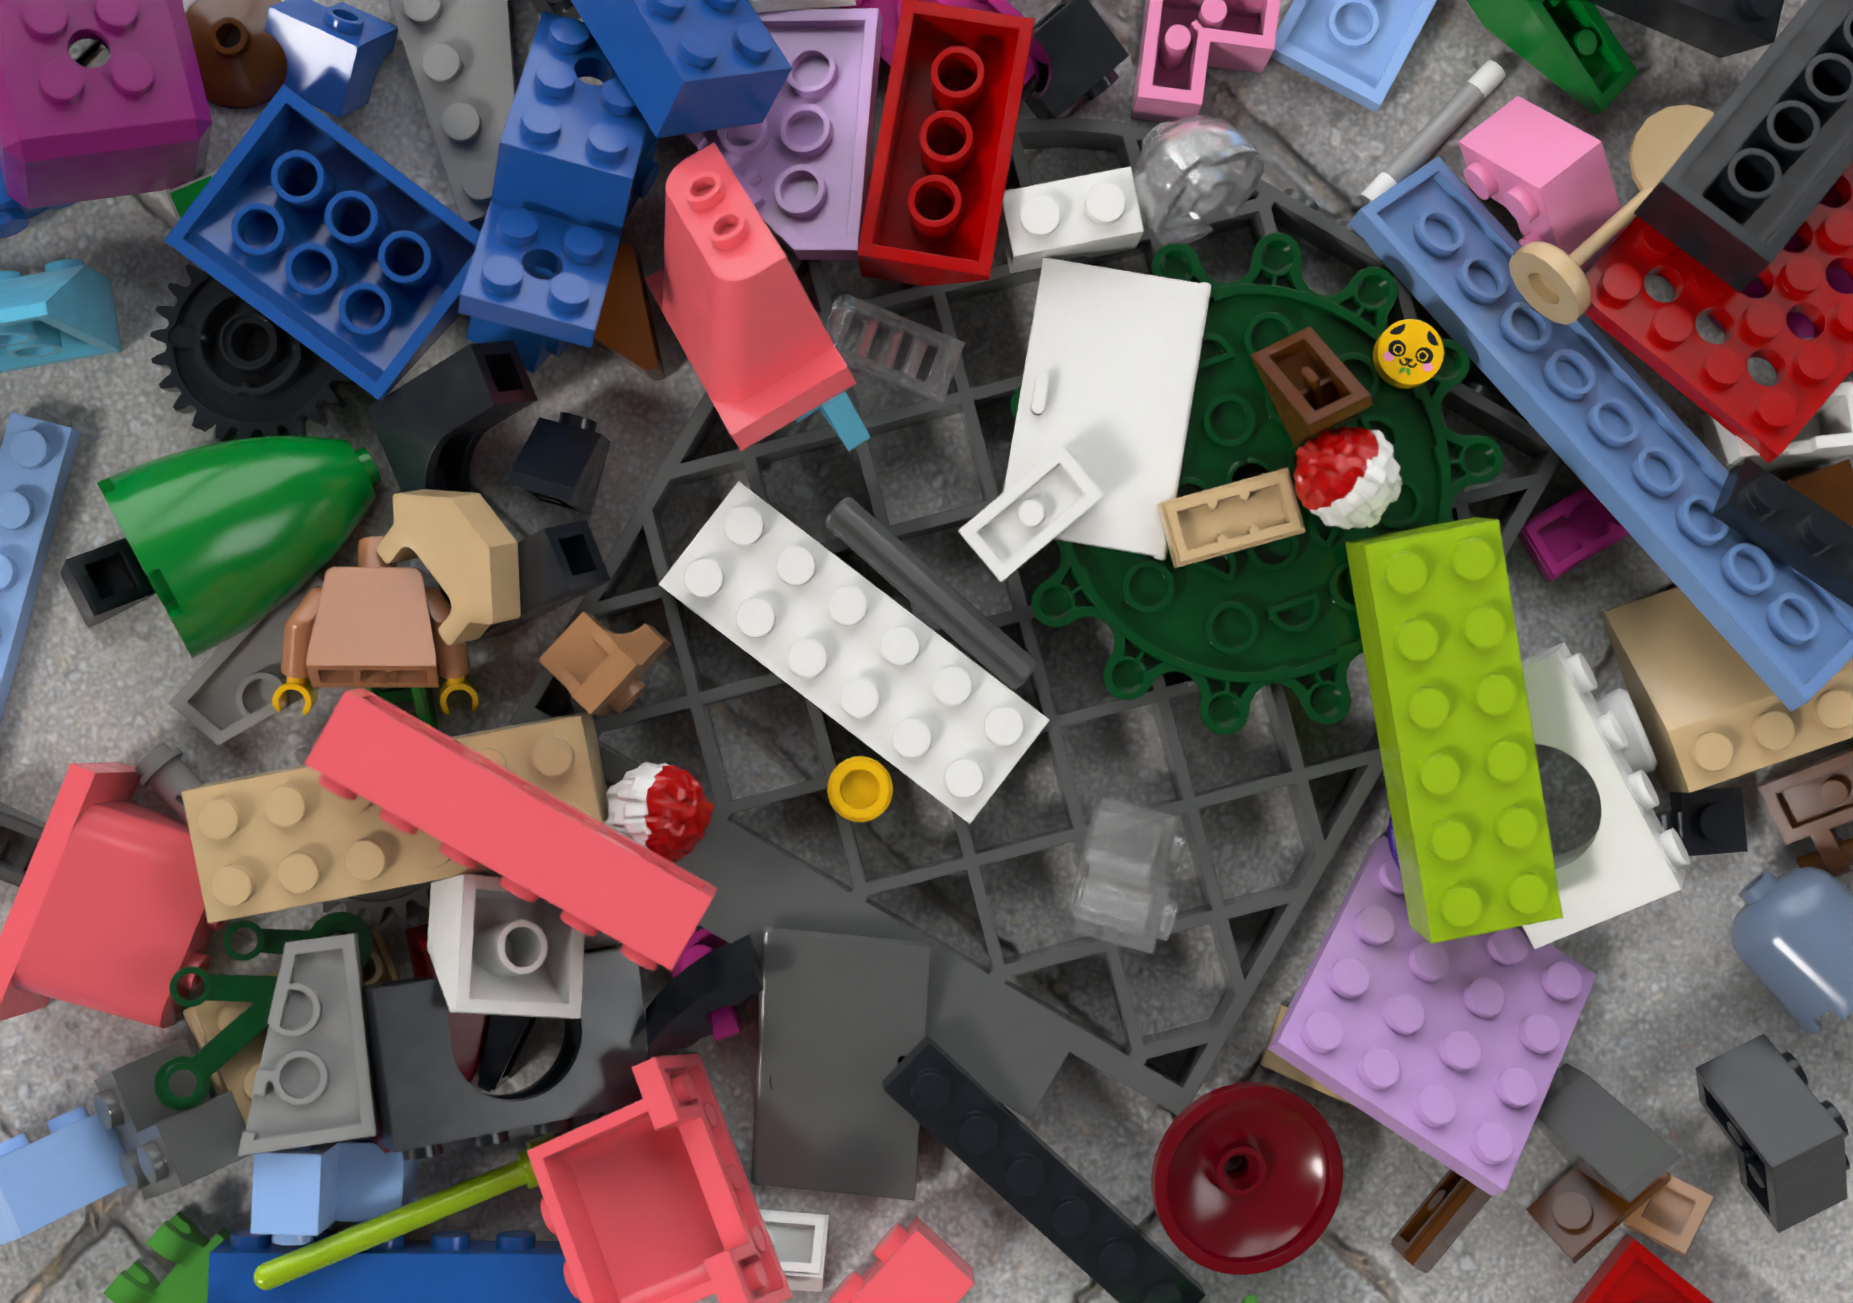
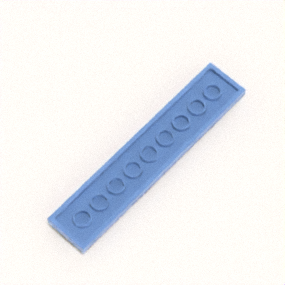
[1349,156,1853,712]

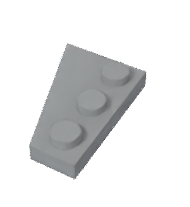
[168,573,324,746]
[238,933,379,1156]

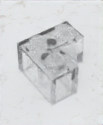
[1064,795,1186,954]

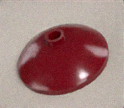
[1151,1082,1343,1275]

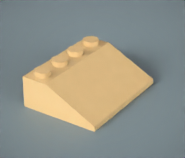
[1601,587,1853,793]

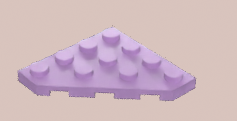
[682,8,883,260]

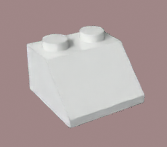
[427,874,584,1019]

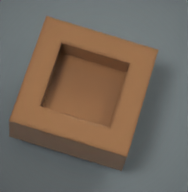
[1623,1175,1714,1258]

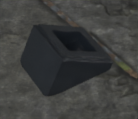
[61,538,155,628]

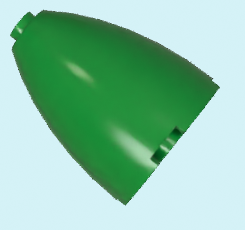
[97,436,381,658]

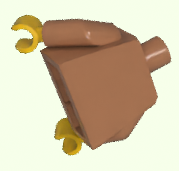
[272,536,479,716]

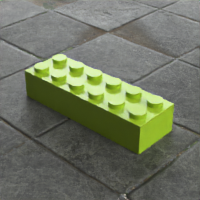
[1345,517,1563,944]

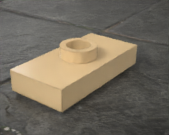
[1157,468,1306,569]

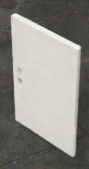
[1003,257,1212,560]

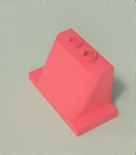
[644,142,857,451]
[0,762,227,1029]
[527,1053,793,1303]

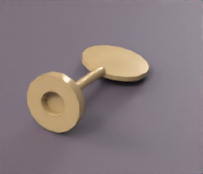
[1509,104,1715,325]

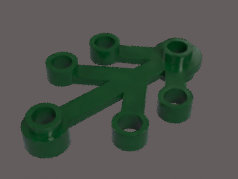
[154,912,373,1111]

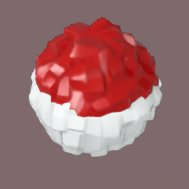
[1293,426,1402,530]
[604,762,714,863]

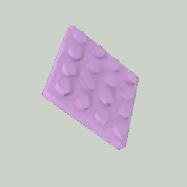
[1268,835,1597,1196]

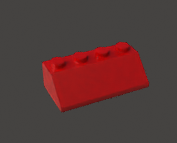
[857,0,1035,286]

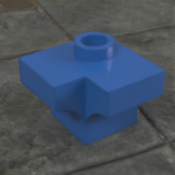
[264,0,398,118]

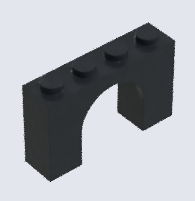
[367,340,611,644]
[363,944,651,1160]

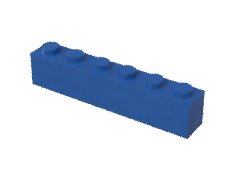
[207,1229,581,1303]

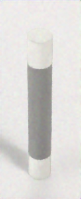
[1359,60,1506,205]

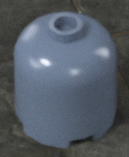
[1731,867,1853,1034]

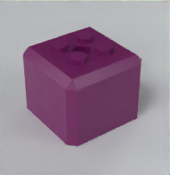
[0,0,212,209]

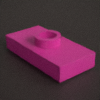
[1518,485,1629,582]

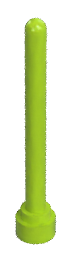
[253,1133,555,1290]

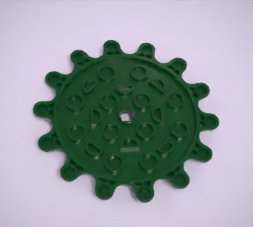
[1010,232,1504,735]

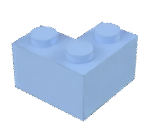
[0,1104,128,1246]
[250,1137,418,1245]

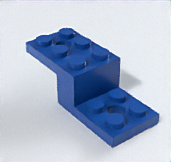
[458,11,649,348]

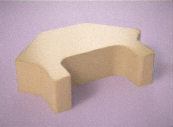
[376,489,521,646]

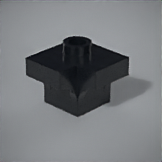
[1024,0,1129,120]

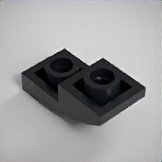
[646,934,764,1057]

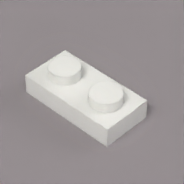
[958,444,1105,582]

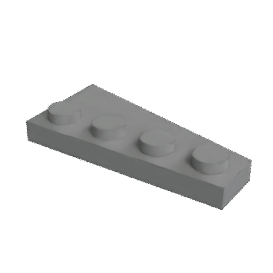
[389,0,518,227]

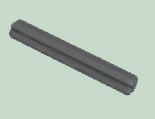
[825,497,1037,691]

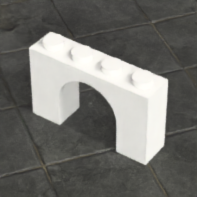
[1522,642,1690,949]

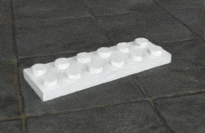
[659,481,1049,824]

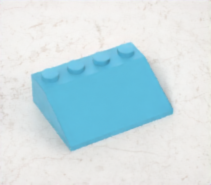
[0,259,122,373]

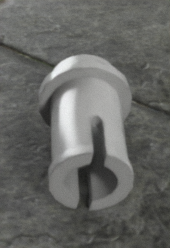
[135,743,204,826]

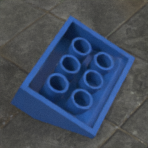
[164,84,481,401]

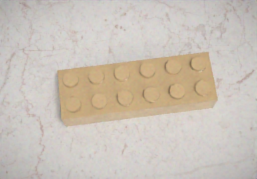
[181,711,608,923]

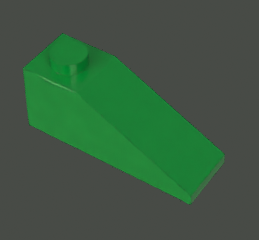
[1467,0,1639,115]

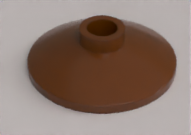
[185,0,287,109]

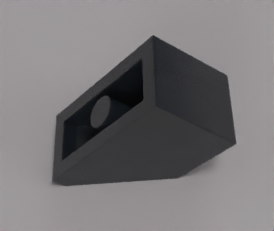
[507,412,611,515]

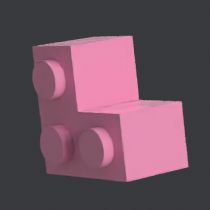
[1130,0,1281,127]
[1458,96,1626,272]

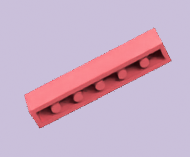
[304,687,718,971]

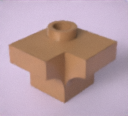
[538,612,672,715]

